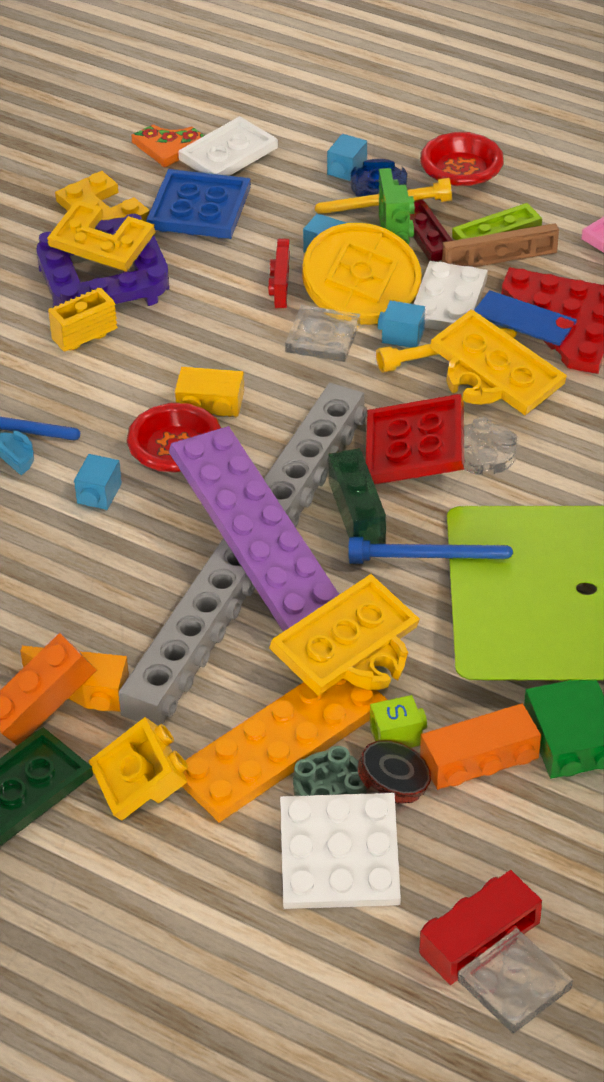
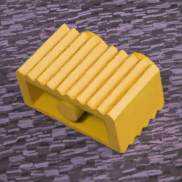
[48,288,118,352]
[175,367,245,418]

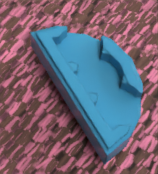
[0,430,34,475]

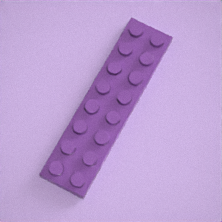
[169,426,339,632]

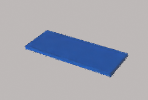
[474,290,577,346]

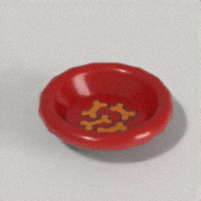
[420,132,504,186]
[126,403,221,472]

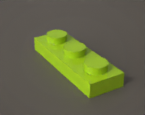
[452,203,542,240]

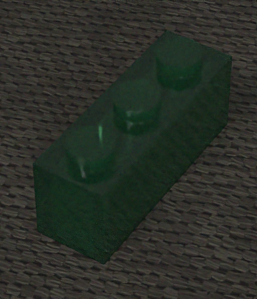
[328,448,386,544]

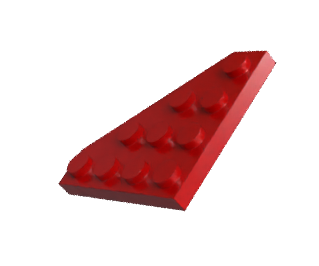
[501,267,604,374]

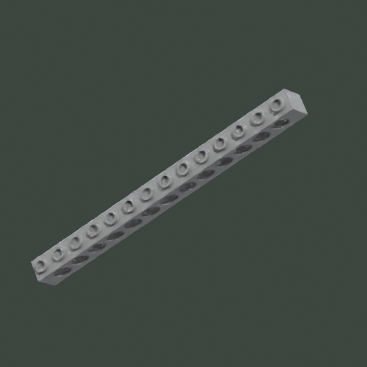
[118,382,367,726]

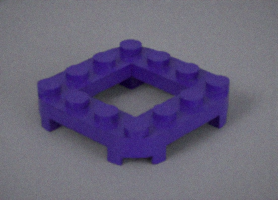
[36,214,170,307]

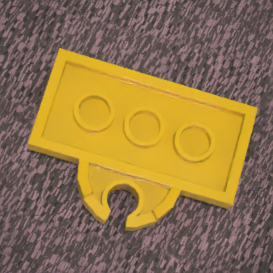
[430,309,567,416]
[269,574,420,696]

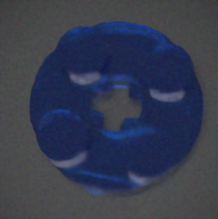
[351,159,407,197]

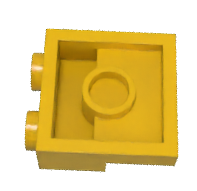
[88,717,188,821]

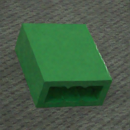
[524,680,604,779]

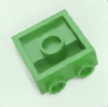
[379,168,415,245]

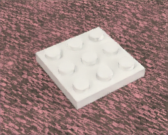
[280,793,401,909]

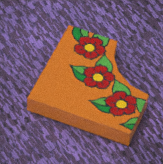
[131,124,204,168]

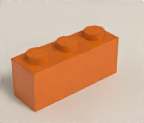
[0,633,97,745]
[420,703,541,790]

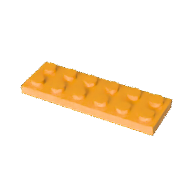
[182,678,387,823]

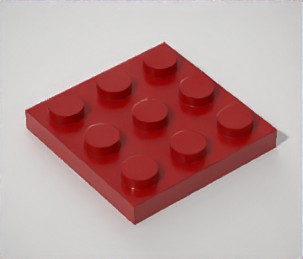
[365,394,464,486]

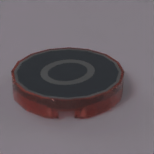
[358,740,431,804]

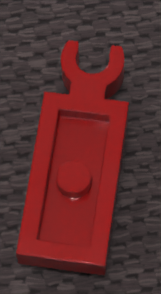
[268,238,290,308]

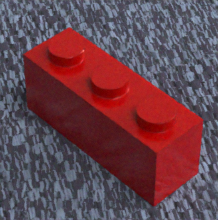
[419,870,542,985]

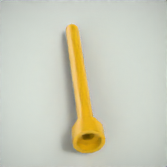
[315,178,452,214]
[376,328,517,373]

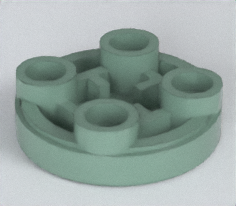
[293,746,368,796]

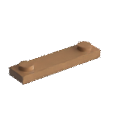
[442,223,559,267]

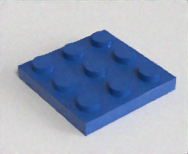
[147,169,251,239]

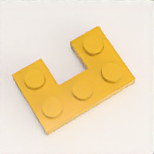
[55,171,150,222]
[47,200,155,272]

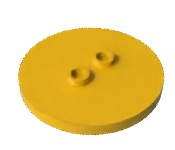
[302,223,422,325]

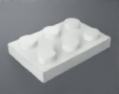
[178,116,278,176]
[414,261,488,331]

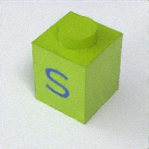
[370,695,427,748]

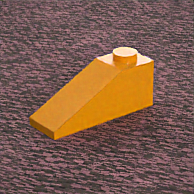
[20,645,129,712]

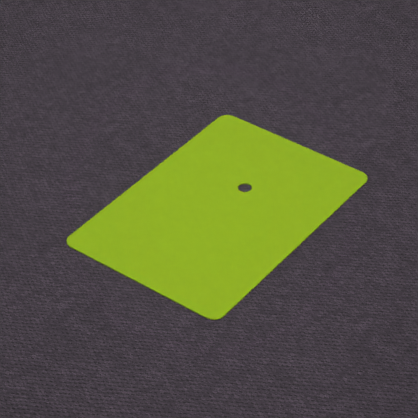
[447,506,604,680]

